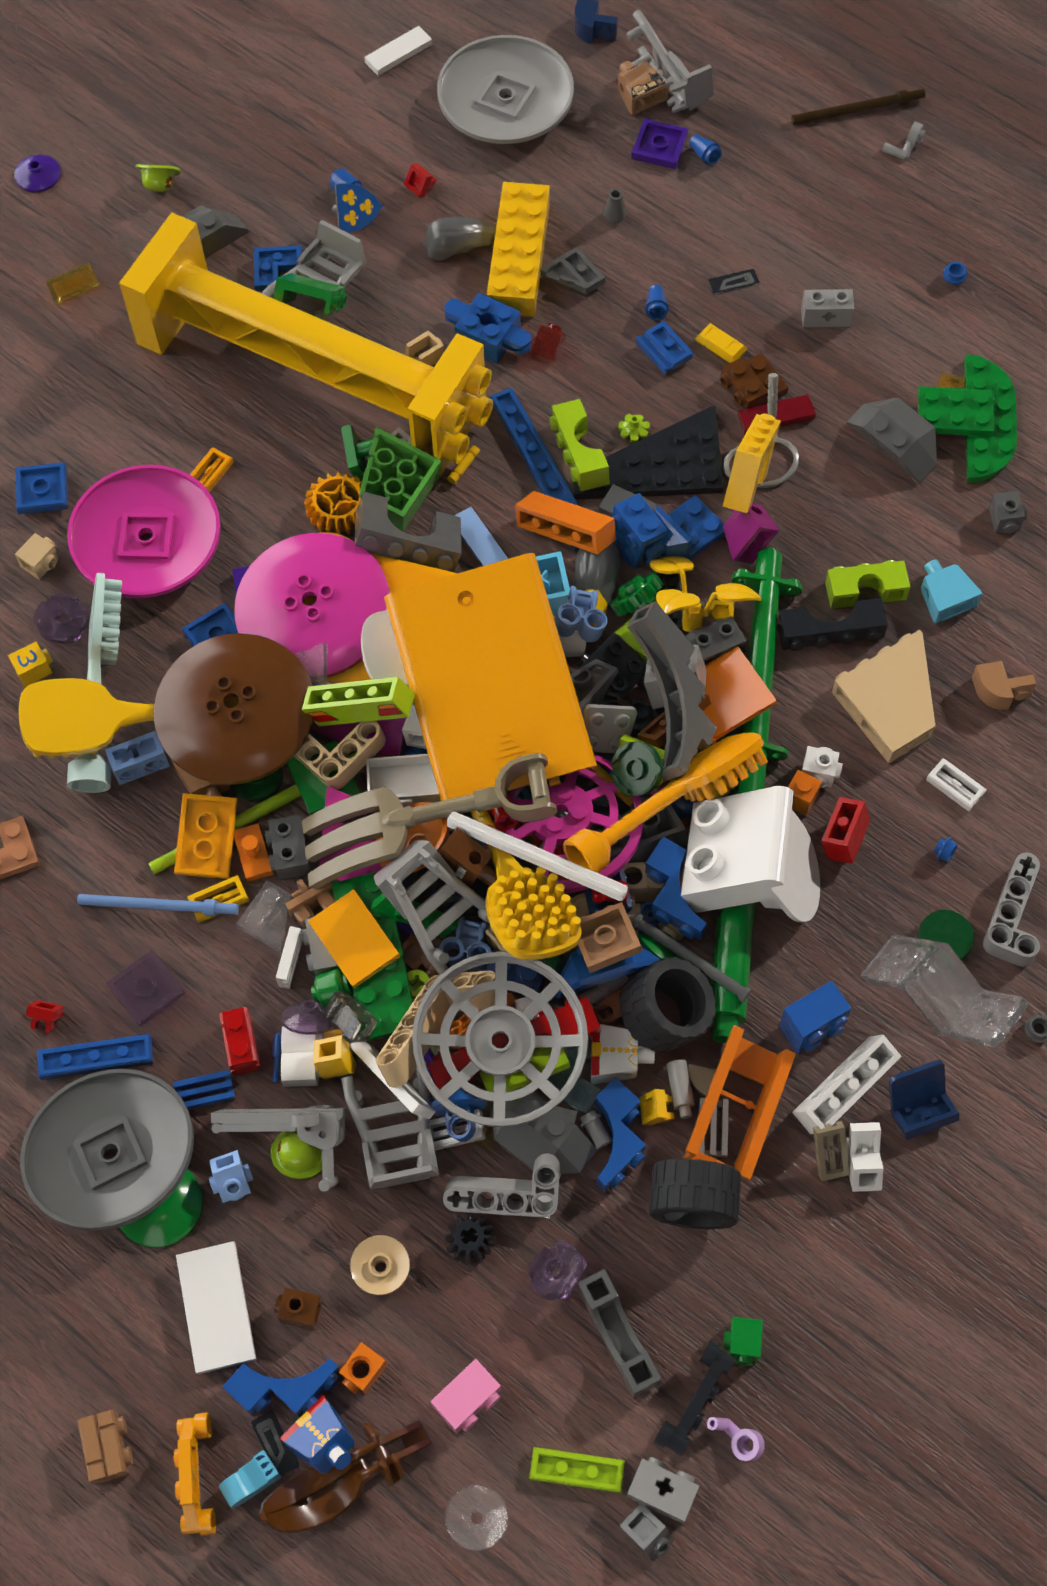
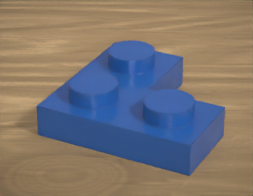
[254,245,302,292]

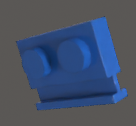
[636,321,693,375]

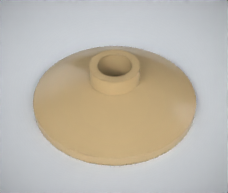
[350,1235,410,1295]

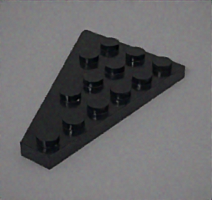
[572,406,724,500]

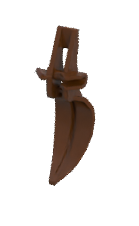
[258,1421,431,1533]

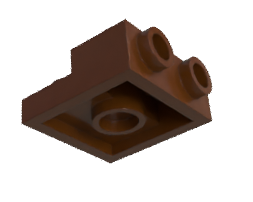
[720,353,789,409]

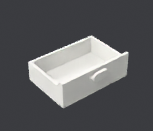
[366,754,440,807]

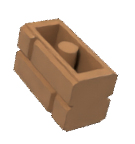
[77,1410,133,1485]

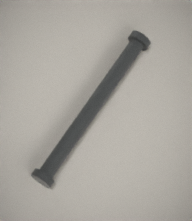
[632,913,752,1003]

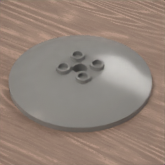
[437,35,574,144]

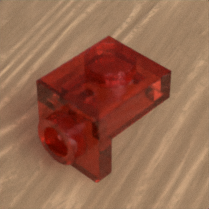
[531,323,567,361]

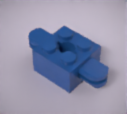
[444,293,531,364]

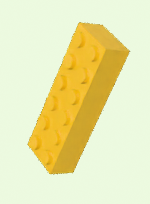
[487,182,550,317]

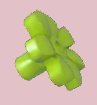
[618,414,650,443]

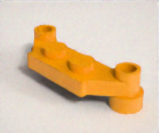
[174,1412,216,1536]

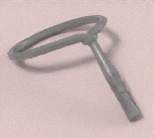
[723,373,799,488]

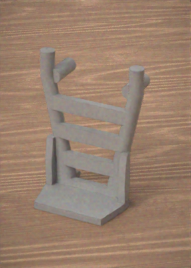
[626,10,714,113]
[262,220,366,320]
[373,840,489,974]
[341,1061,439,1190]

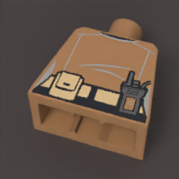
[618,61,669,116]

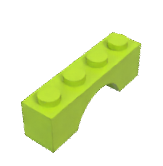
[549,399,610,491]

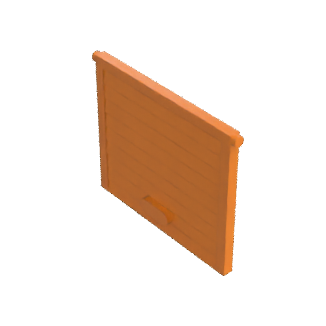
[703,646,778,744]

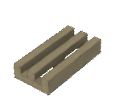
[813,1121,850,1181]

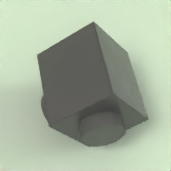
[989,491,1027,533]

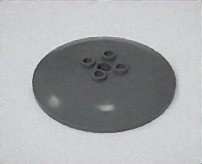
[20,1069,194,1231]

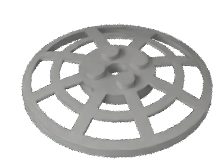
[412,952,588,1127]

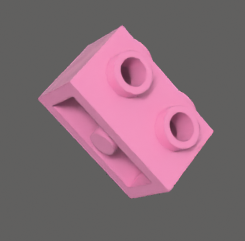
[431,1359,501,1433]

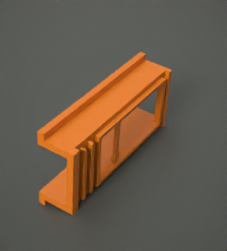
[684,1025,796,1181]

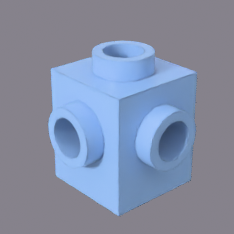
[209,1150,253,1203]

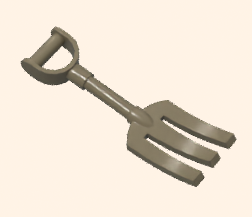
[302,753,557,889]

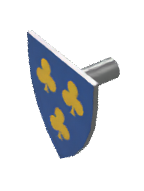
[332,184,383,232]

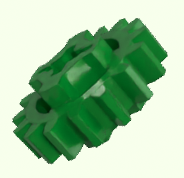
[610,573,663,617]

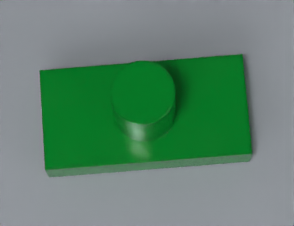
[341,424,373,480]

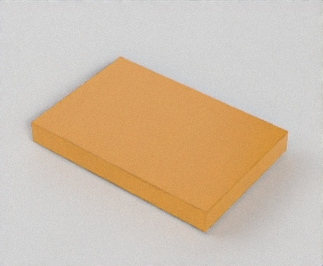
[174,793,238,879]
[308,889,401,989]

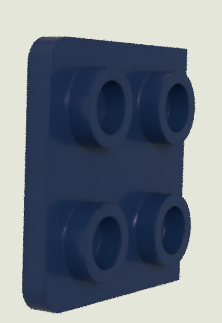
[889,1060,959,1140]

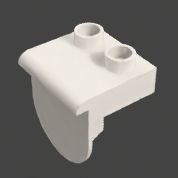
[681,786,820,922]

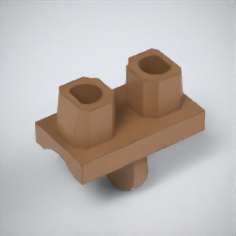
[285,879,336,927]

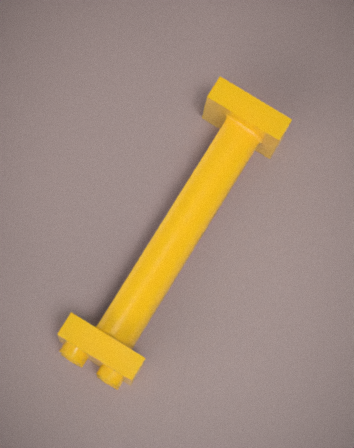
[119,212,493,477]

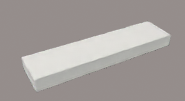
[350,1038,436,1119]

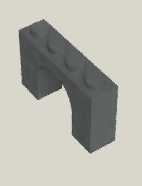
[355,492,461,572]

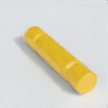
[447,445,480,484]

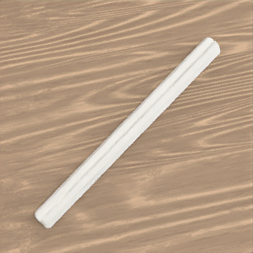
[447,812,628,901]

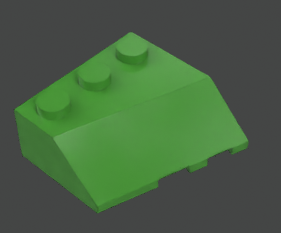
[359,427,441,531]

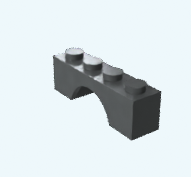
[577,1269,661,1399]

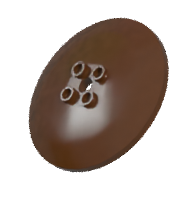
[154,633,314,784]

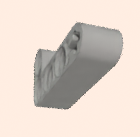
[983,852,1040,967]
[443,1153,560,1217]

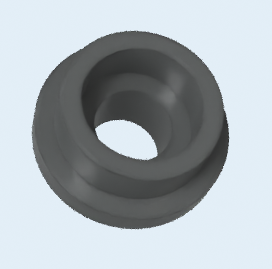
[1024,1015,1047,1043]

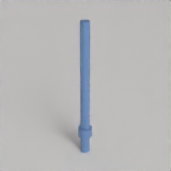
[77,894,239,916]

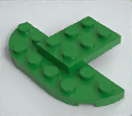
[917,354,1017,483]

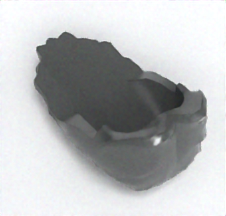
[423,217,496,261]
[574,542,622,605]

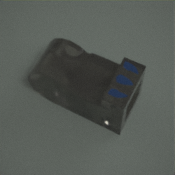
[324,991,378,1043]

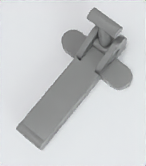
[211,1105,345,1191]

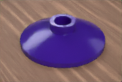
[14,154,61,192]

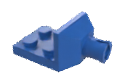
[642,495,725,564]

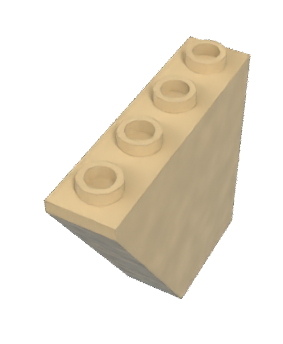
[832,630,935,764]

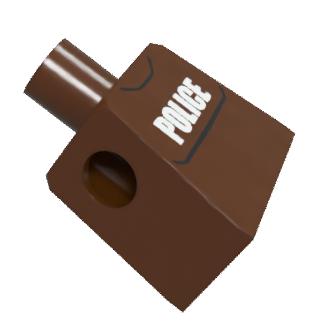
[439,827,497,887]

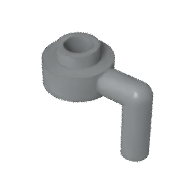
[882,122,926,160]

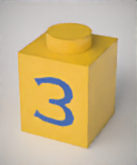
[8,642,53,687]

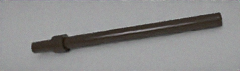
[791,88,926,125]

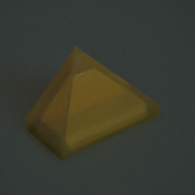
[45,262,99,304]

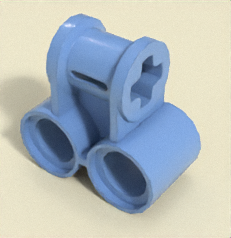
[554,586,607,642]
[439,916,491,972]

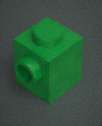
[723,1317,763,1366]

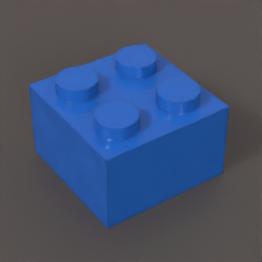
[779,980,852,1054]

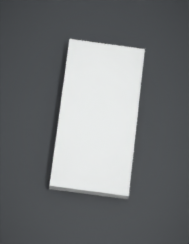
[176,1241,257,1375]

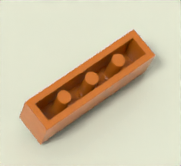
[515,491,616,555]

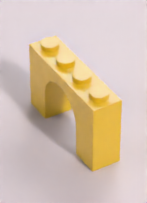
[723,414,781,513]

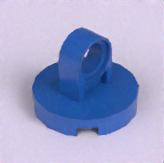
[429,1088,488,1142]

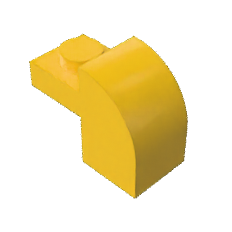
[313,1027,357,1079]

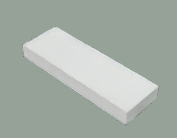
[365,26,432,76]

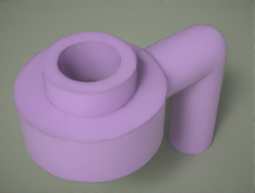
[707,1417,764,1461]

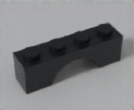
[777,598,888,651]

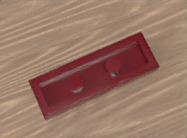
[737,394,816,435]

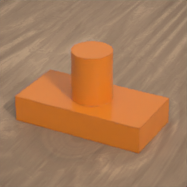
[234,823,274,882]

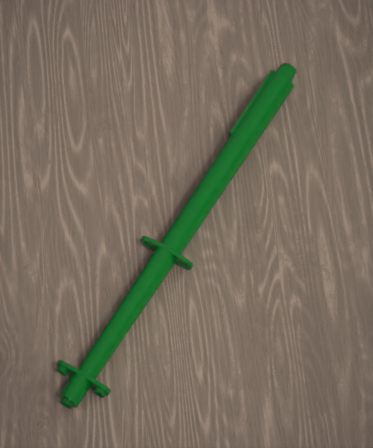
[710,547,803,1044]

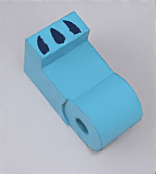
[218,1450,282,1509]

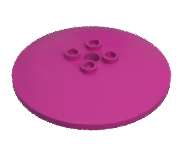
[67,465,221,598]
[234,533,390,680]

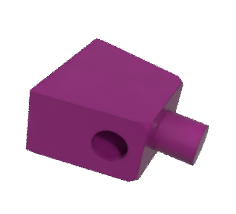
[724,504,779,563]

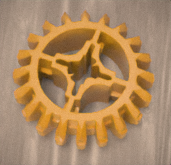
[304,472,362,535]

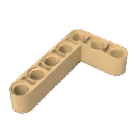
[294,721,386,790]
[376,971,495,1088]

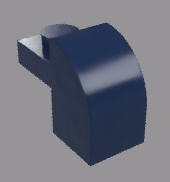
[574,0,618,44]

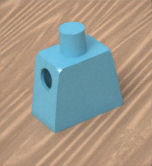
[921,559,982,624]

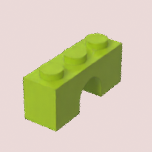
[825,560,910,609]

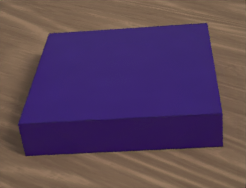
[631,119,688,169]

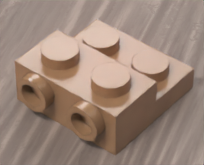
[578,902,643,973]

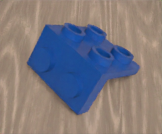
[611,493,668,569]

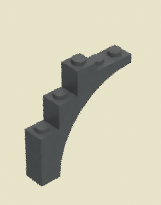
[627,601,717,782]

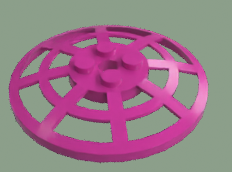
[482,754,644,893]

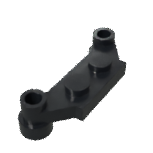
[653,1340,736,1456]

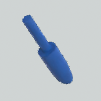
[272,1031,282,1084]

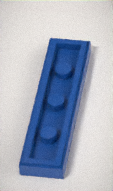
[37,1034,154,1080]

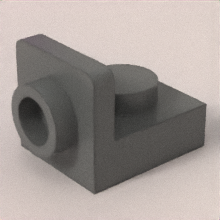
[620,1503,674,1562]

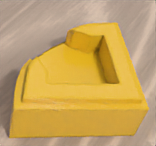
[709,600,734,620]

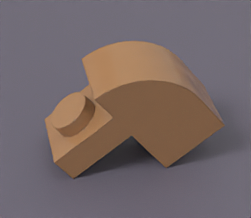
[972,661,1036,710]

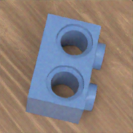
[105,731,170,786]

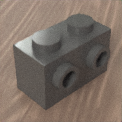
[685,616,746,665]
[265,815,311,880]

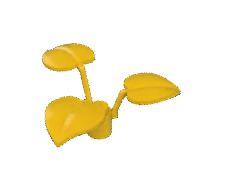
[650,556,761,632]

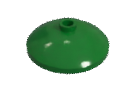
[120,1169,203,1248]

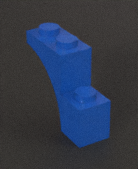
[645,837,707,941]
[595,1077,646,1193]
[222,1358,340,1418]

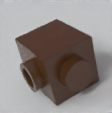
[274,1287,323,1331]

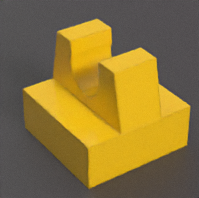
[639,1089,674,1126]

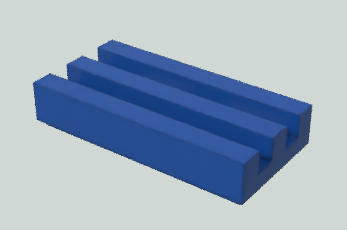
[173,1070,235,1110]

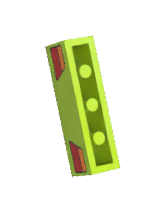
[302,677,415,726]

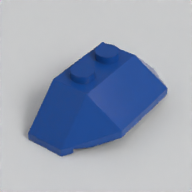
[555,943,660,999]

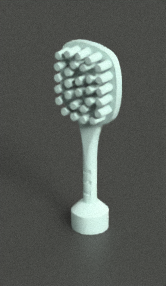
[67,573,122,793]

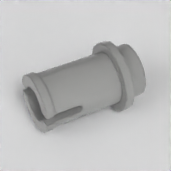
[580,1110,613,1150]

